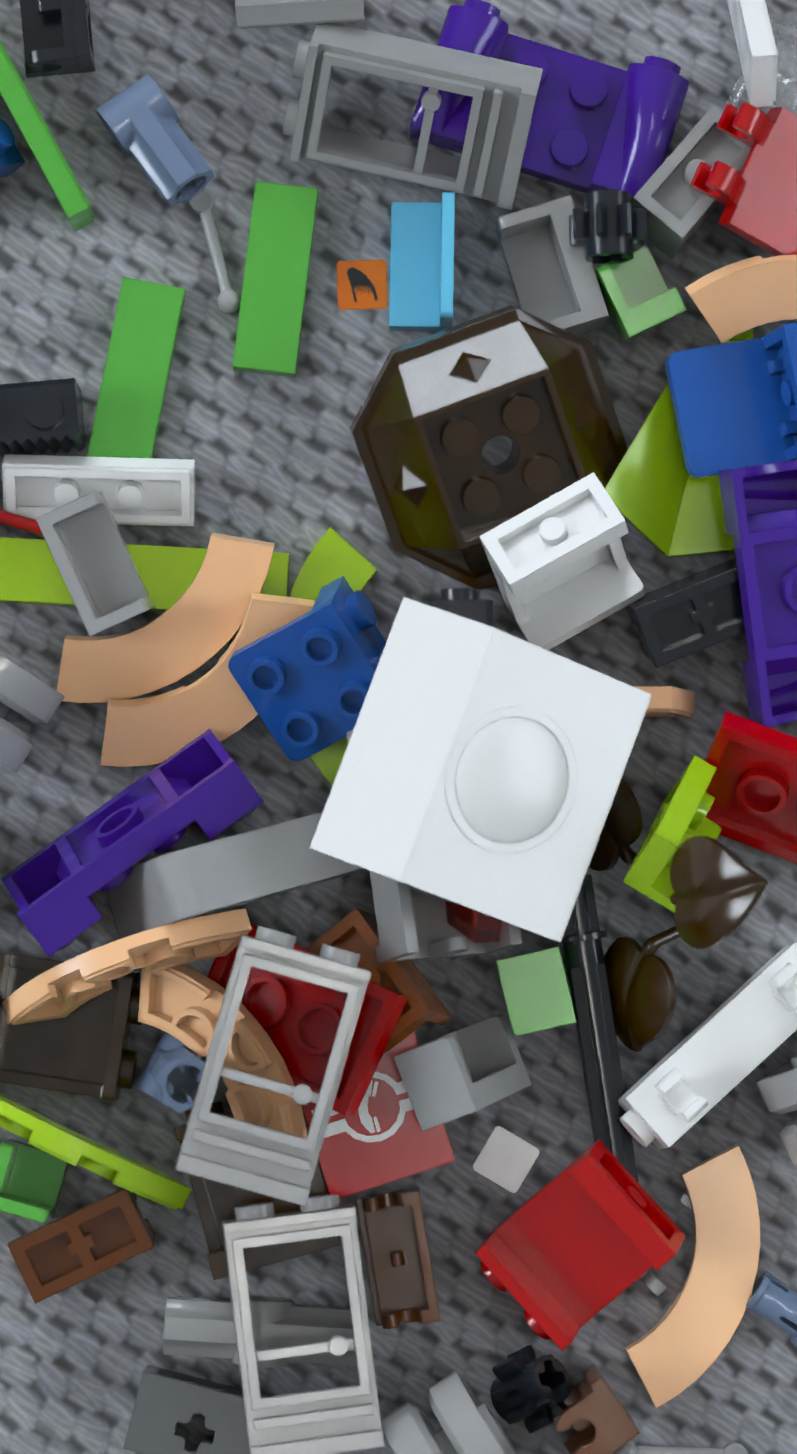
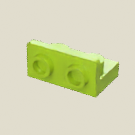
[622,755,721,913]

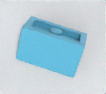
[389,192,455,331]

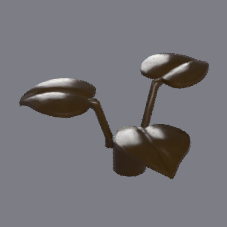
[589,778,768,1052]

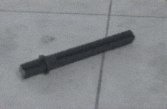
[556,874,639,1183]

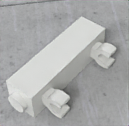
[618,942,797,1149]

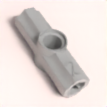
[163,1296,357,1368]

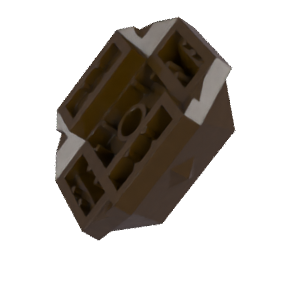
[350,305,628,590]

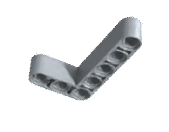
[106,812,367,939]

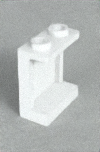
[479,472,645,650]

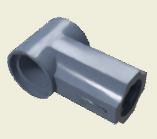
[96,74,214,207]
[133,1032,206,1114]

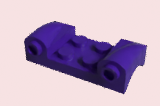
[410,0,690,199]
[718,459,797,727]
[1,729,264,956]

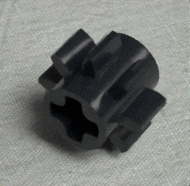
[569,190,648,264]
[490,1345,570,1433]

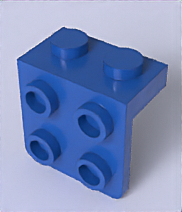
[665,322,797,479]
[228,576,386,761]

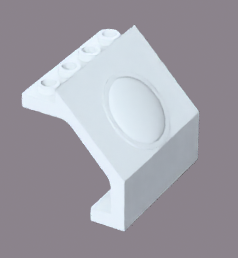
[310,597,652,943]

